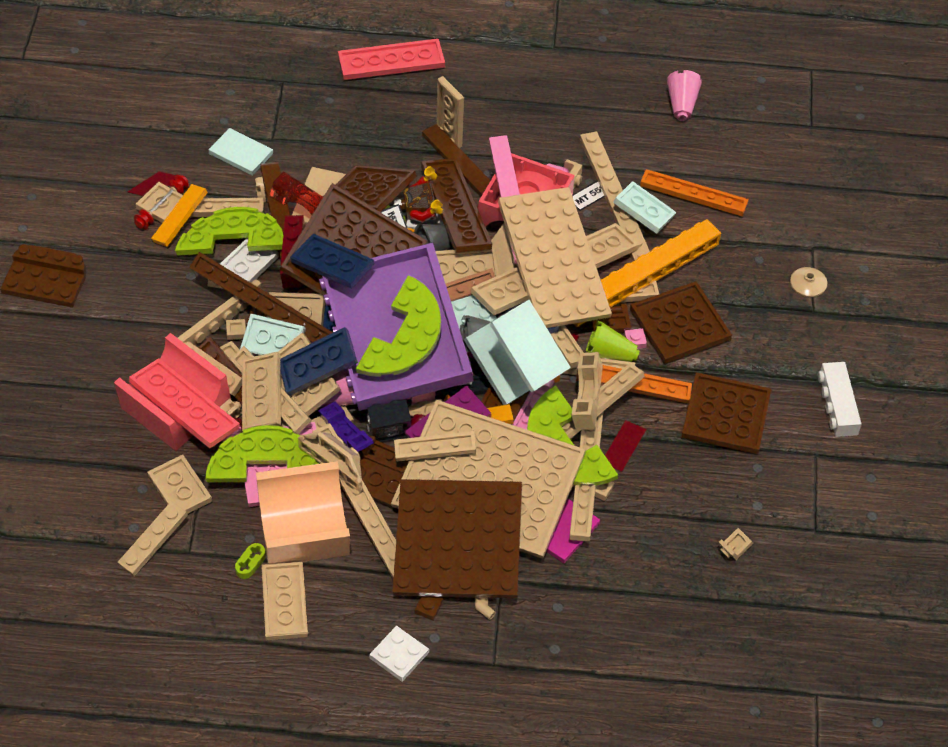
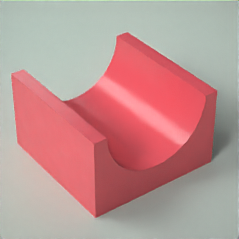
[478,153,575,228]
[114,333,231,451]

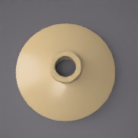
[790,267,827,297]

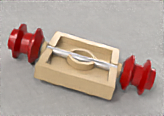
[134,175,189,229]

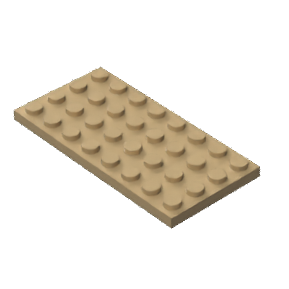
[498,187,612,328]

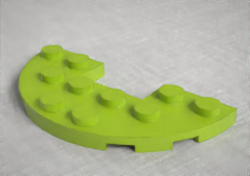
[175,207,283,255]
[356,275,441,377]
[527,385,618,486]
[206,425,320,482]

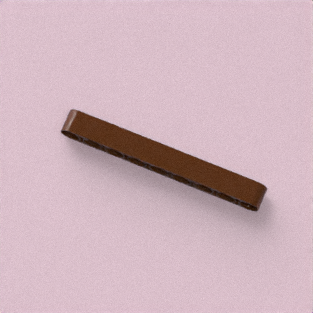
[260,161,305,289]

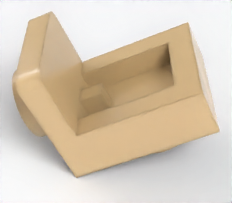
[564,159,582,189]
[719,528,753,560]

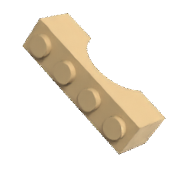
[572,352,603,430]

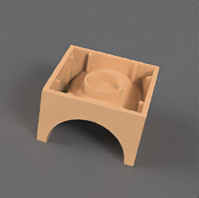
[256,461,350,564]

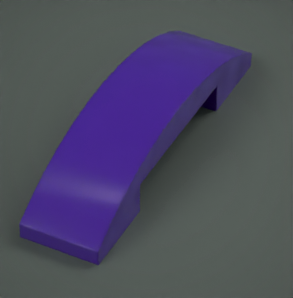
[318,401,374,452]

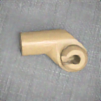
[475,597,496,620]

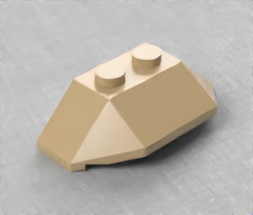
[298,432,362,493]

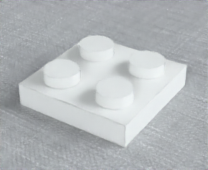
[370,626,429,682]

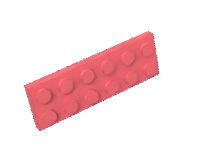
[338,39,445,80]
[129,358,240,448]

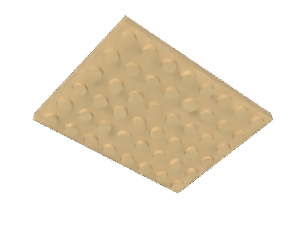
[391,400,586,559]

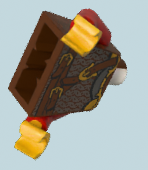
[393,166,443,223]

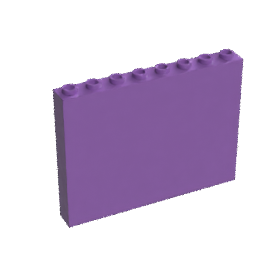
[319,243,473,411]

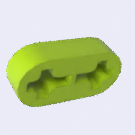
[235,543,266,579]

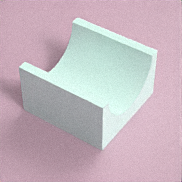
[464,300,571,405]

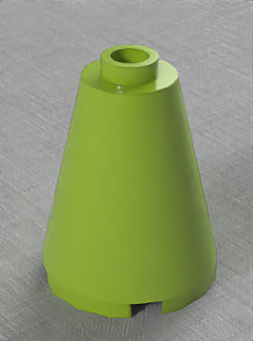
[585,321,640,362]

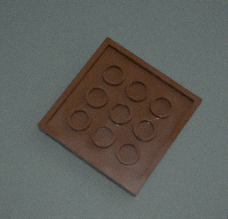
[317,165,417,212]
[630,281,732,363]
[681,372,772,454]

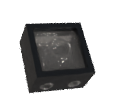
[366,400,412,443]

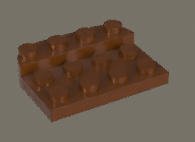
[0,244,86,308]
[340,435,410,510]

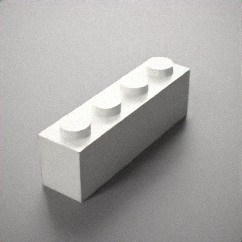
[818,362,861,437]

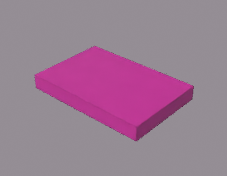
[546,499,600,563]

